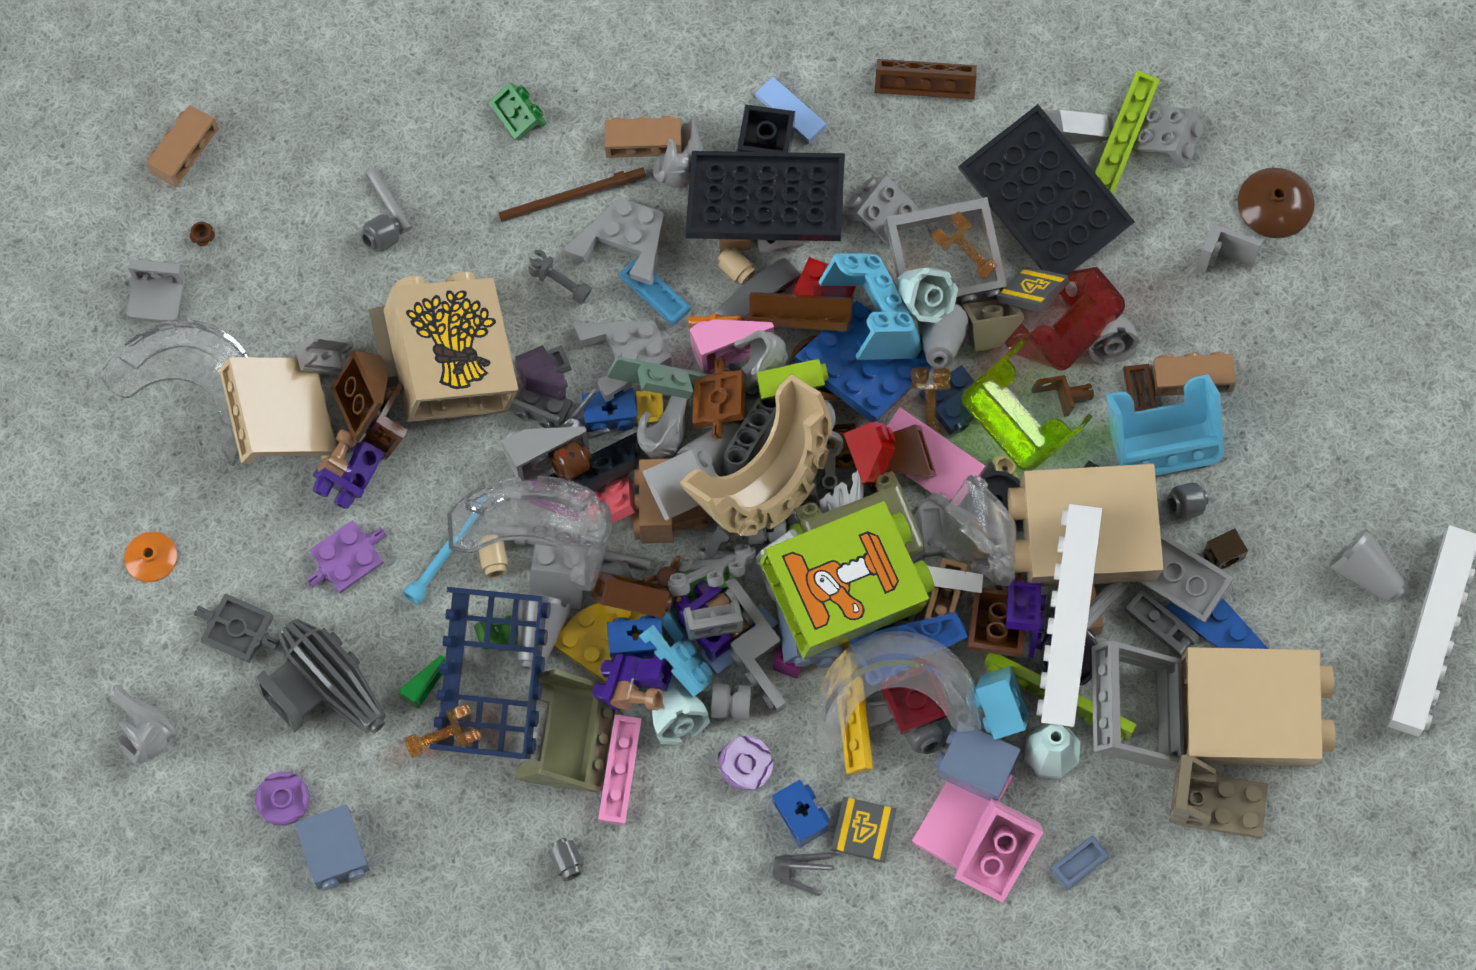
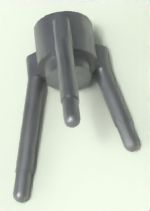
[558,389,610,439]
[773,853,835,896]

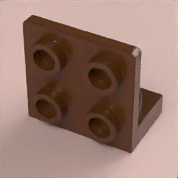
[361,383,408,459]

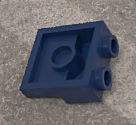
[919,365,993,435]

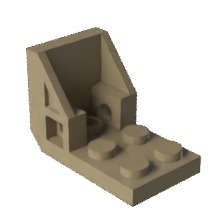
[1169,755,1268,839]

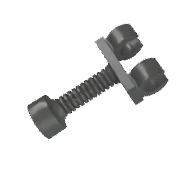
[528,250,592,305]

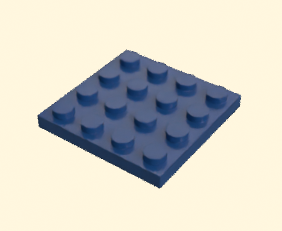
[793,300,934,422]

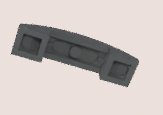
[714,258,801,321]

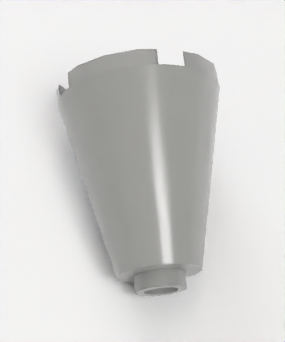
[917,304,969,369]
[677,421,741,477]
[1329,529,1405,601]
[518,594,571,670]

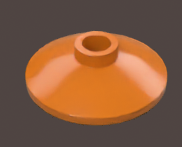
[124,532,177,582]

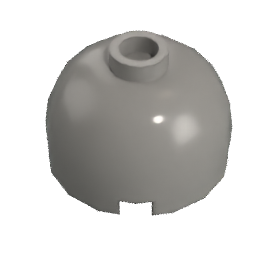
[1086,315,1140,364]

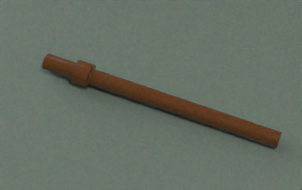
[498,167,646,222]

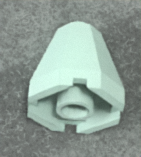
[896,268,958,323]
[652,676,710,745]
[1024,723,1080,779]

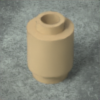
[718,248,756,285]
[478,537,508,578]

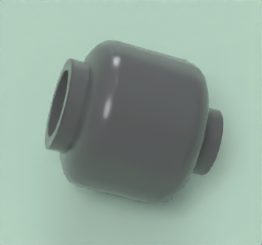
[361,214,400,252]
[1167,482,1209,520]
[904,722,944,754]

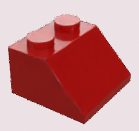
[792,257,856,298]
[844,422,896,485]

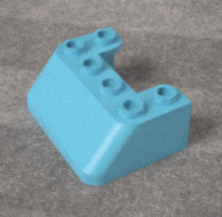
[819,254,923,360]
[1106,374,1224,476]

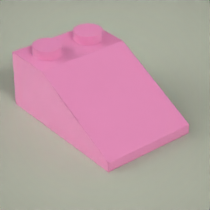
[690,319,774,374]
[954,798,1043,903]

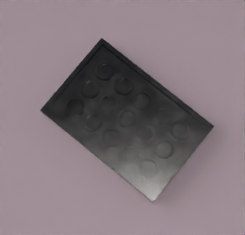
[958,104,1135,275]
[685,151,845,241]

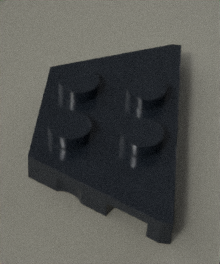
[549,432,641,493]

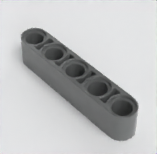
[723,395,776,476]

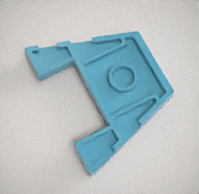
[639,609,714,697]

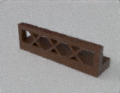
[875,59,977,100]
[744,292,853,331]

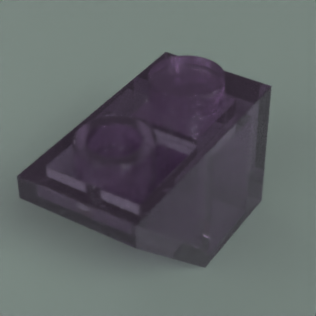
[515,345,568,401]

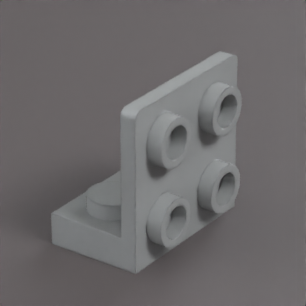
[1196,223,1261,274]

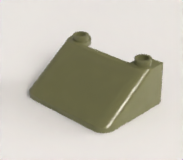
[795,471,924,556]
[515,669,620,792]

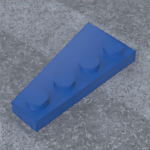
[1165,598,1269,649]
[849,611,969,686]

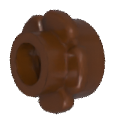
[190,222,215,246]

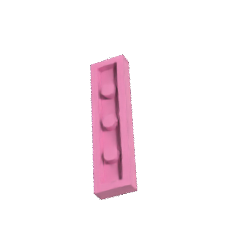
[598,714,642,826]

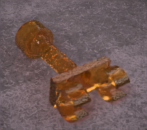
[931,211,998,279]
[911,367,950,435]
[405,704,481,758]

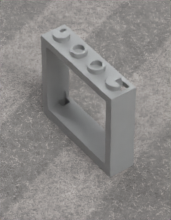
[885,197,1007,310]
[1092,640,1184,769]

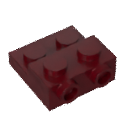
[880,664,952,735]

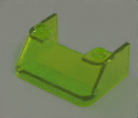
[962,339,1092,471]

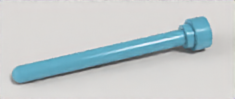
[402,499,487,605]

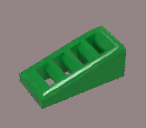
[398,655,445,709]

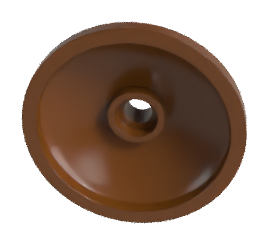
[1237,168,1315,238]

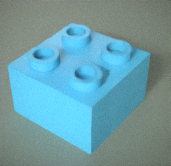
[973,666,1030,740]

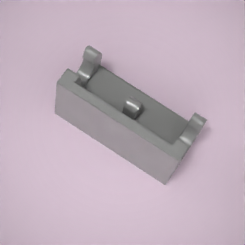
[295,335,354,376]
[683,599,743,640]

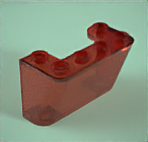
[1005,267,1125,371]

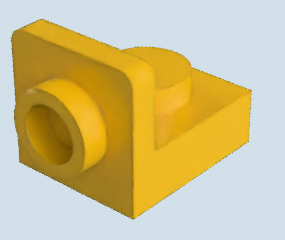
[636,389,663,423]

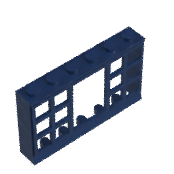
[429,587,551,759]

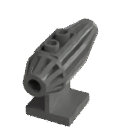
[255,618,386,734]

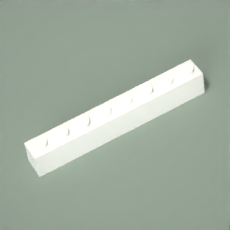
[1036,504,1102,727]
[1387,525,1476,737]

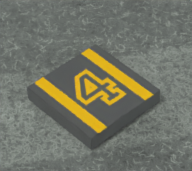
[997,267,1070,312]
[831,797,897,863]

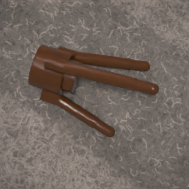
[642,556,681,602]

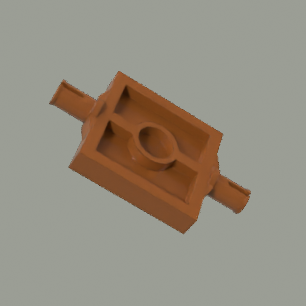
[692,358,746,439]

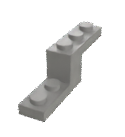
[725,577,787,712]

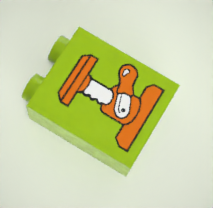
[760,501,934,660]

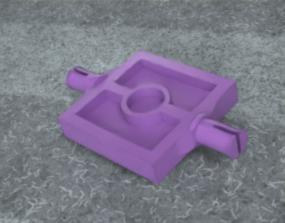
[306,520,387,593]

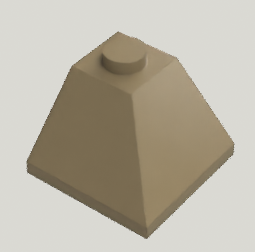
[962,298,1024,352]

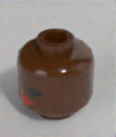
[551,441,592,481]

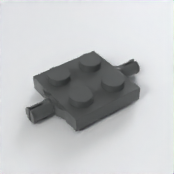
[194,593,280,663]

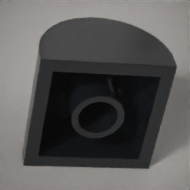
[737,104,795,152]

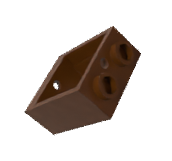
[591,571,671,618]

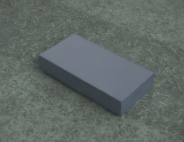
[1049,835,1110,891]

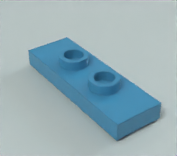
[619,257,691,327]

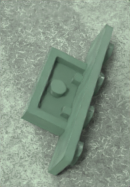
[607,356,709,399]

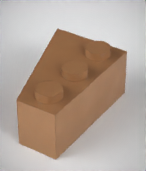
[634,459,674,544]

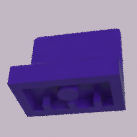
[1006,580,1046,658]

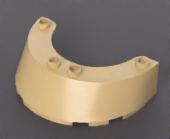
[680,374,832,536]

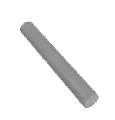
[367,168,411,233]

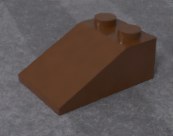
[331,350,389,442]
[967,588,1025,657]

